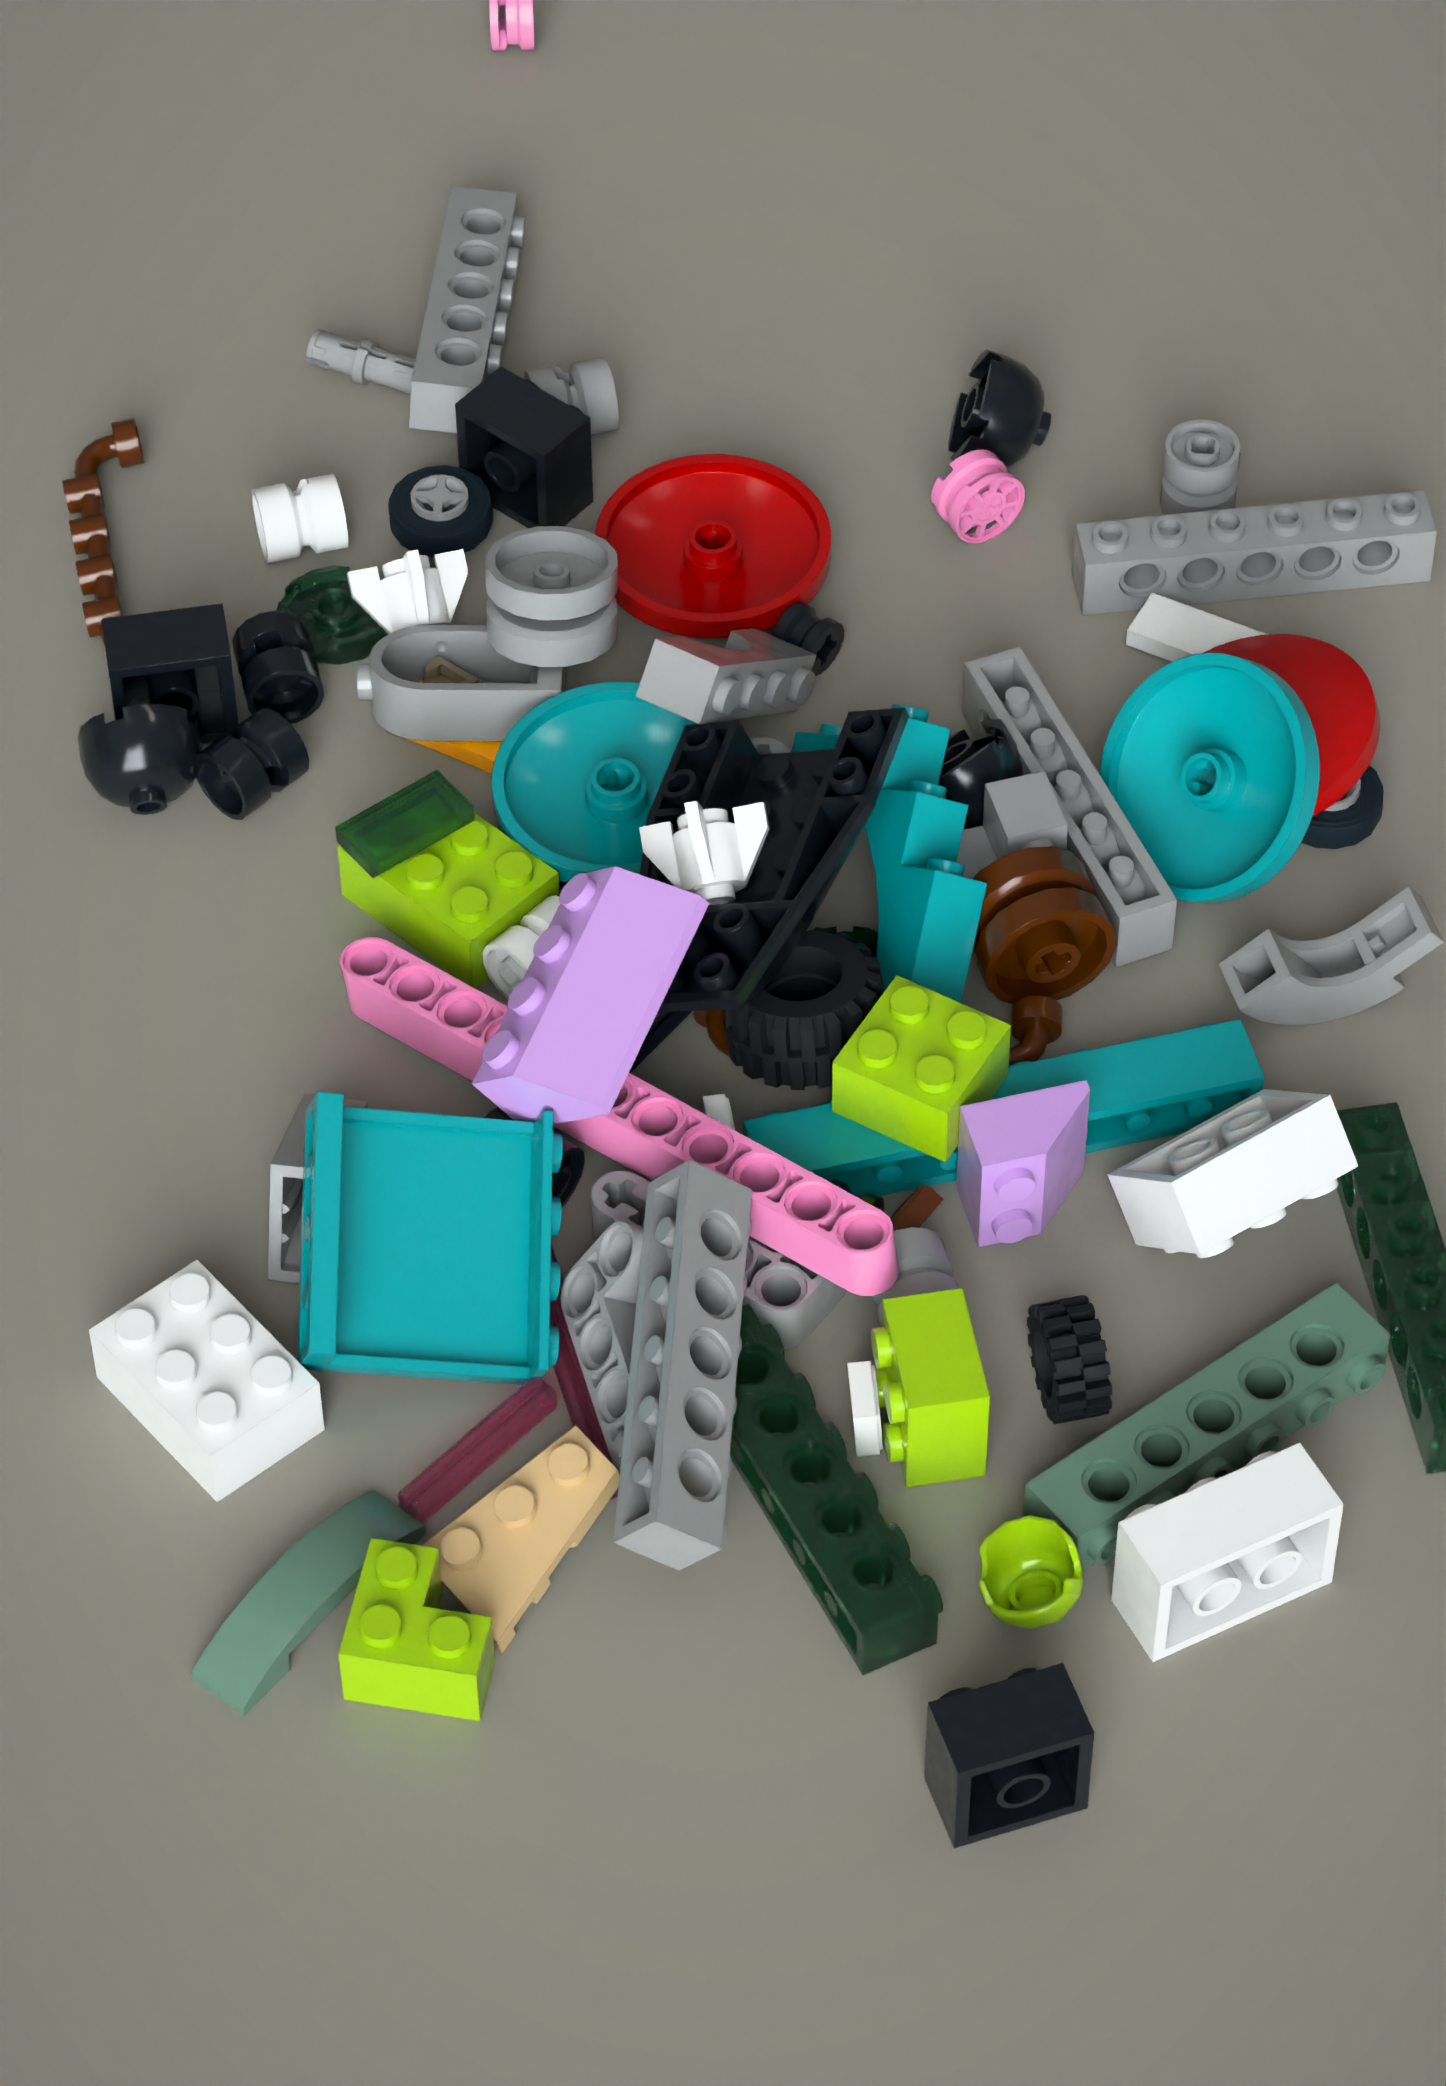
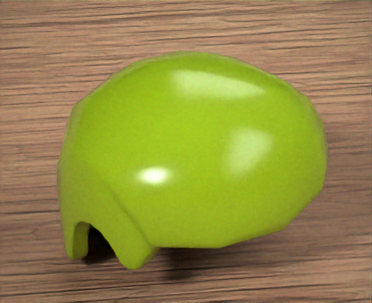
[978,1515,1083,1629]

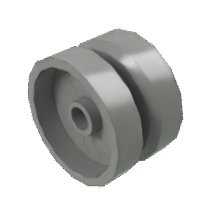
[485,526,618,667]

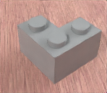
[956,771,1068,879]

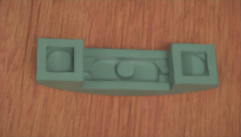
[191,1491,427,1716]

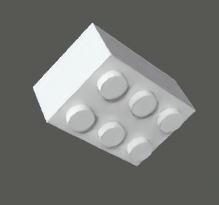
[1108,1089,1358,1258]
[89,1260,325,1502]
[1111,1443,1344,1662]

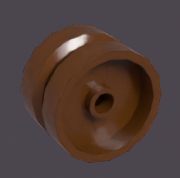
[973,846,1117,1004]

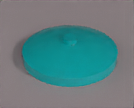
[1099,653,1320,904]
[491,682,717,883]

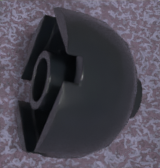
[948,350,1051,468]
[78,704,202,815]
[938,719,1023,830]

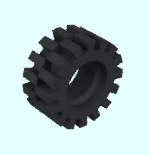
[1027,1295,1112,1425]

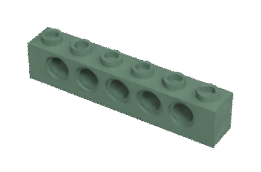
[1023,1282,1390,1571]

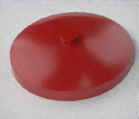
[595,454,831,638]
[1202,634,1380,817]

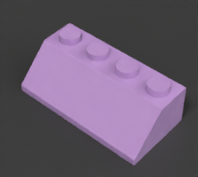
[472,866,709,1124]

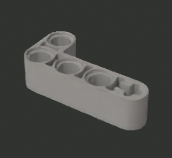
[591,1171,847,1350]
[560,1221,644,1475]

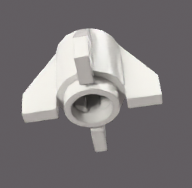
[347,549,468,634]
[639,801,770,905]

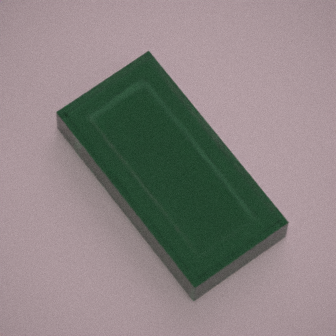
[335,770,475,878]

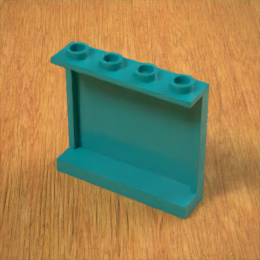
[297,1092,563,1386]

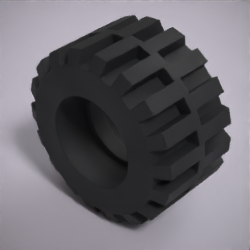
[723,927,883,1090]

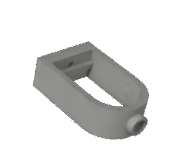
[357,625,567,741]

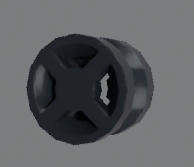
[772,601,844,676]

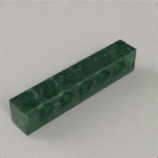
[1336,1102,1446,1474]
[730,1304,943,1675]

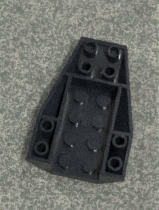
[640,707,909,1012]

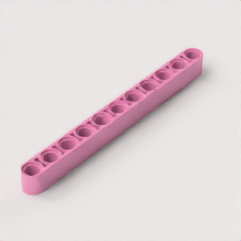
[339,937,899,1296]

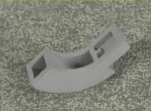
[1219,886,1444,1025]

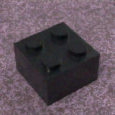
[455,366,593,528]
[101,603,239,744]
[924,1663,1094,1848]

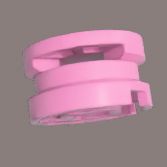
[489,0,535,51]
[931,449,1025,544]

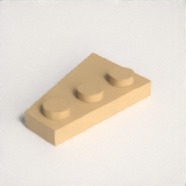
[422,1426,620,1654]

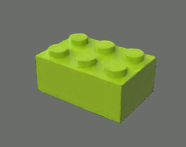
[337,778,560,989]

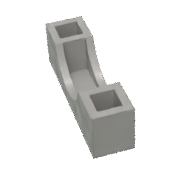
[635,628,817,724]

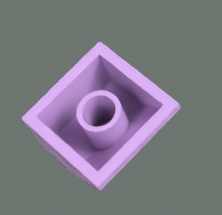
[956,1080,1090,1247]

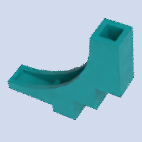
[791,704,987,1003]

